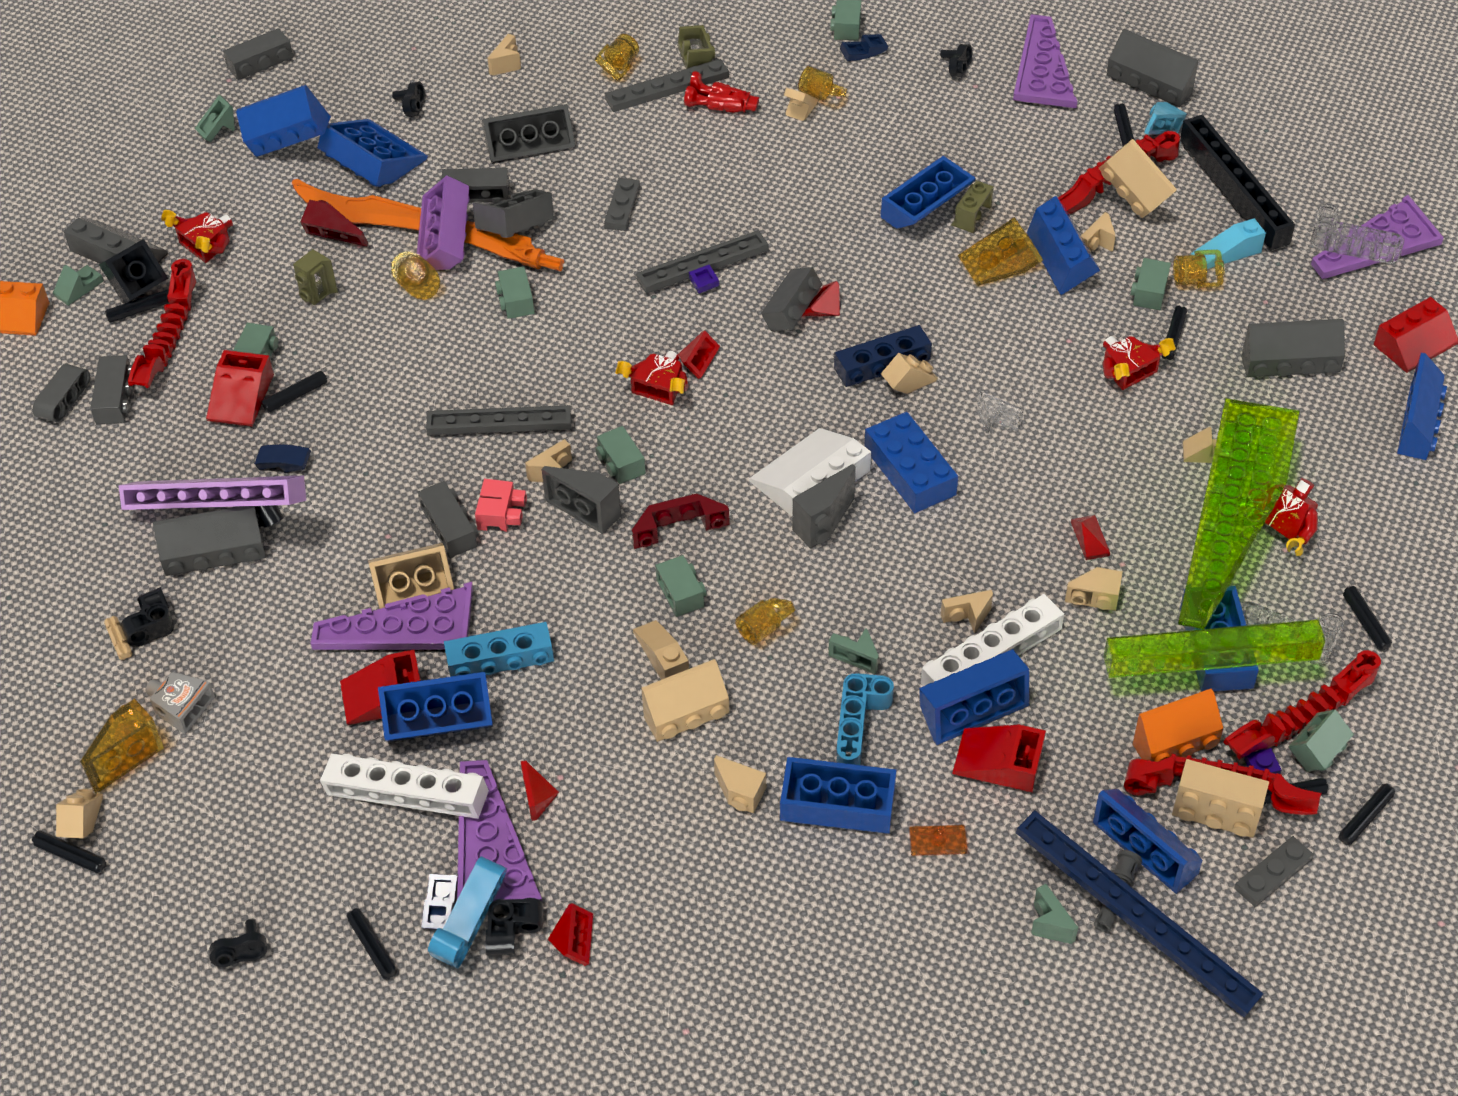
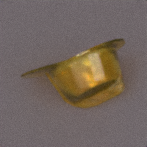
[391,251,440,300]

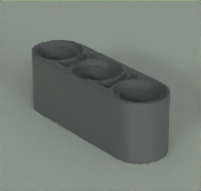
[32,363,90,423]

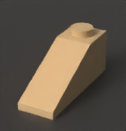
[633,620,689,680]

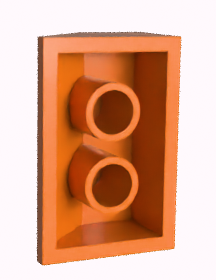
[0,281,50,336]
[1133,688,1223,762]

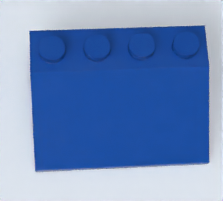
[317,119,428,187]

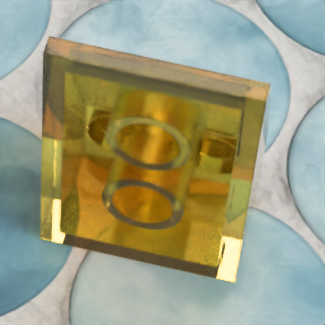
[958,217,1043,286]
[80,699,164,793]

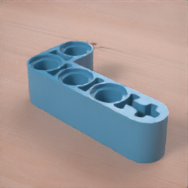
[836,673,894,765]
[428,856,507,969]

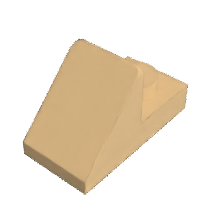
[487,34,521,75]
[784,87,818,121]
[1081,212,1115,252]
[1183,427,1234,464]
[525,439,572,482]
[941,590,993,633]

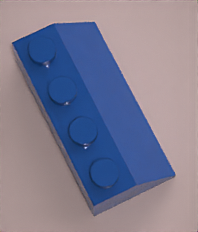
[236,85,331,157]
[881,156,976,229]
[1027,196,1100,295]
[1397,353,1447,460]
[919,649,1029,745]
[378,672,493,742]
[1093,789,1203,894]

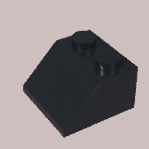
[99,239,169,304]

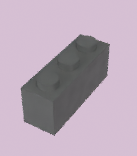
[223,28,293,80]
[441,168,510,203]
[761,267,822,331]
[90,355,133,425]
[418,481,479,558]

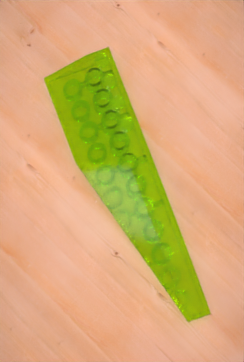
[1178,398,1300,630]

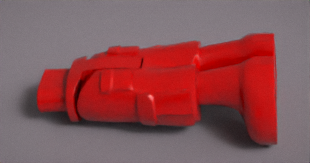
[684,71,759,113]

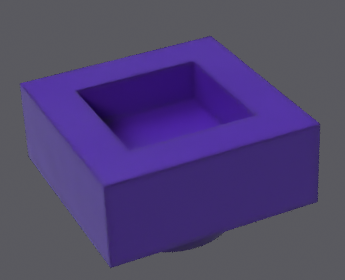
[689,265,719,293]
[1244,748,1282,774]

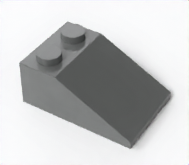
[792,464,856,549]
[541,466,621,534]

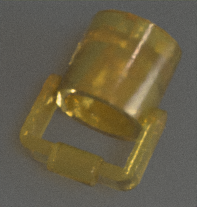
[595,34,639,81]
[798,66,847,101]
[1173,250,1225,288]
[735,598,795,645]

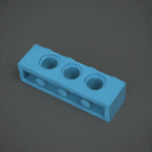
[444,622,554,677]

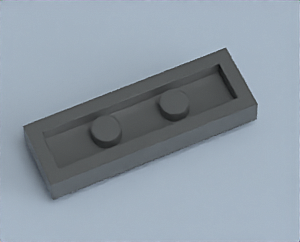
[604,178,640,231]
[1234,836,1314,907]

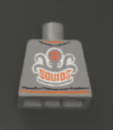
[145,672,215,734]

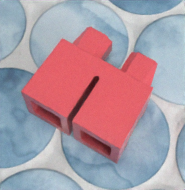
[475,478,527,532]

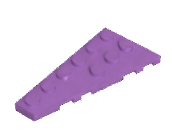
[1013,14,1077,108]
[1311,195,1444,279]
[311,582,473,650]
[457,760,542,901]

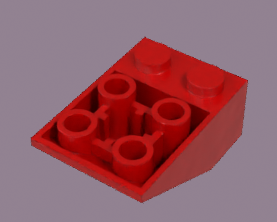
[206,350,274,427]
[340,650,421,725]
[952,724,1046,792]

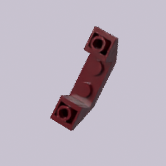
[632,493,730,549]

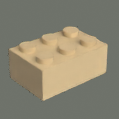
[1172,759,1269,838]

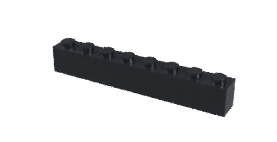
[1180,115,1295,250]

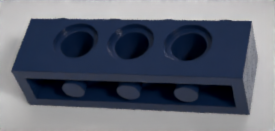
[834,325,932,387]

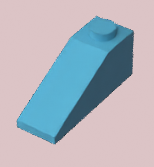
[1144,102,1187,135]
[1191,218,1266,271]

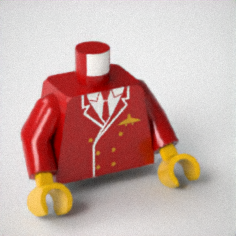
[161,210,233,263]
[1102,336,1176,390]
[615,351,689,406]
[1237,478,1318,556]

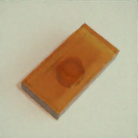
[909,825,967,856]

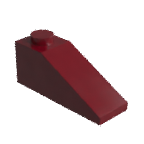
[300,200,368,247]

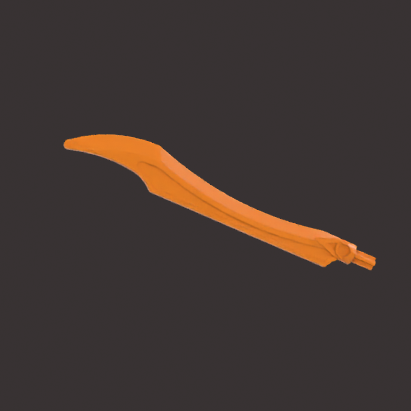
[292,179,564,271]

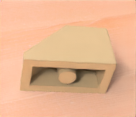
[714,755,766,814]

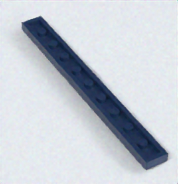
[1016,810,1264,1018]

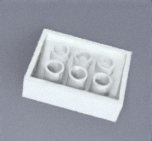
[749,428,871,516]

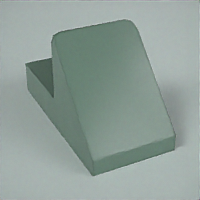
[195,95,235,142]
[53,265,103,306]
[828,628,879,675]
[1031,884,1078,944]

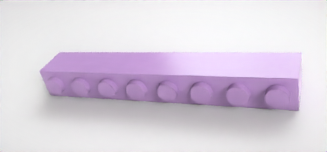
[119,475,306,510]

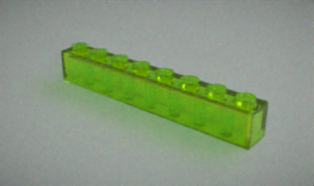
[1103,619,1325,678]

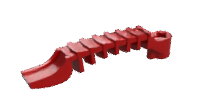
[1058,131,1180,214]
[128,259,196,388]
[1223,650,1381,760]
[1124,753,1322,815]

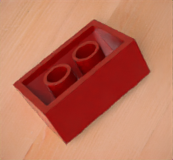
[1373,297,1458,373]

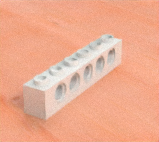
[921,594,1064,686]
[320,753,489,819]

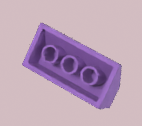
[415,175,470,271]

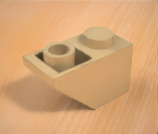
[881,353,938,394]
[1065,567,1123,611]
[56,789,103,838]

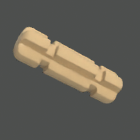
[104,616,132,660]

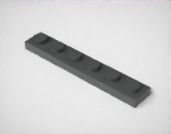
[605,59,729,112]
[636,230,769,294]
[426,405,571,435]

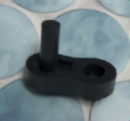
[940,44,973,77]
[392,81,425,117]
[209,919,267,967]

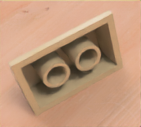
[1099,139,1177,218]
[368,543,454,609]
[641,659,729,742]

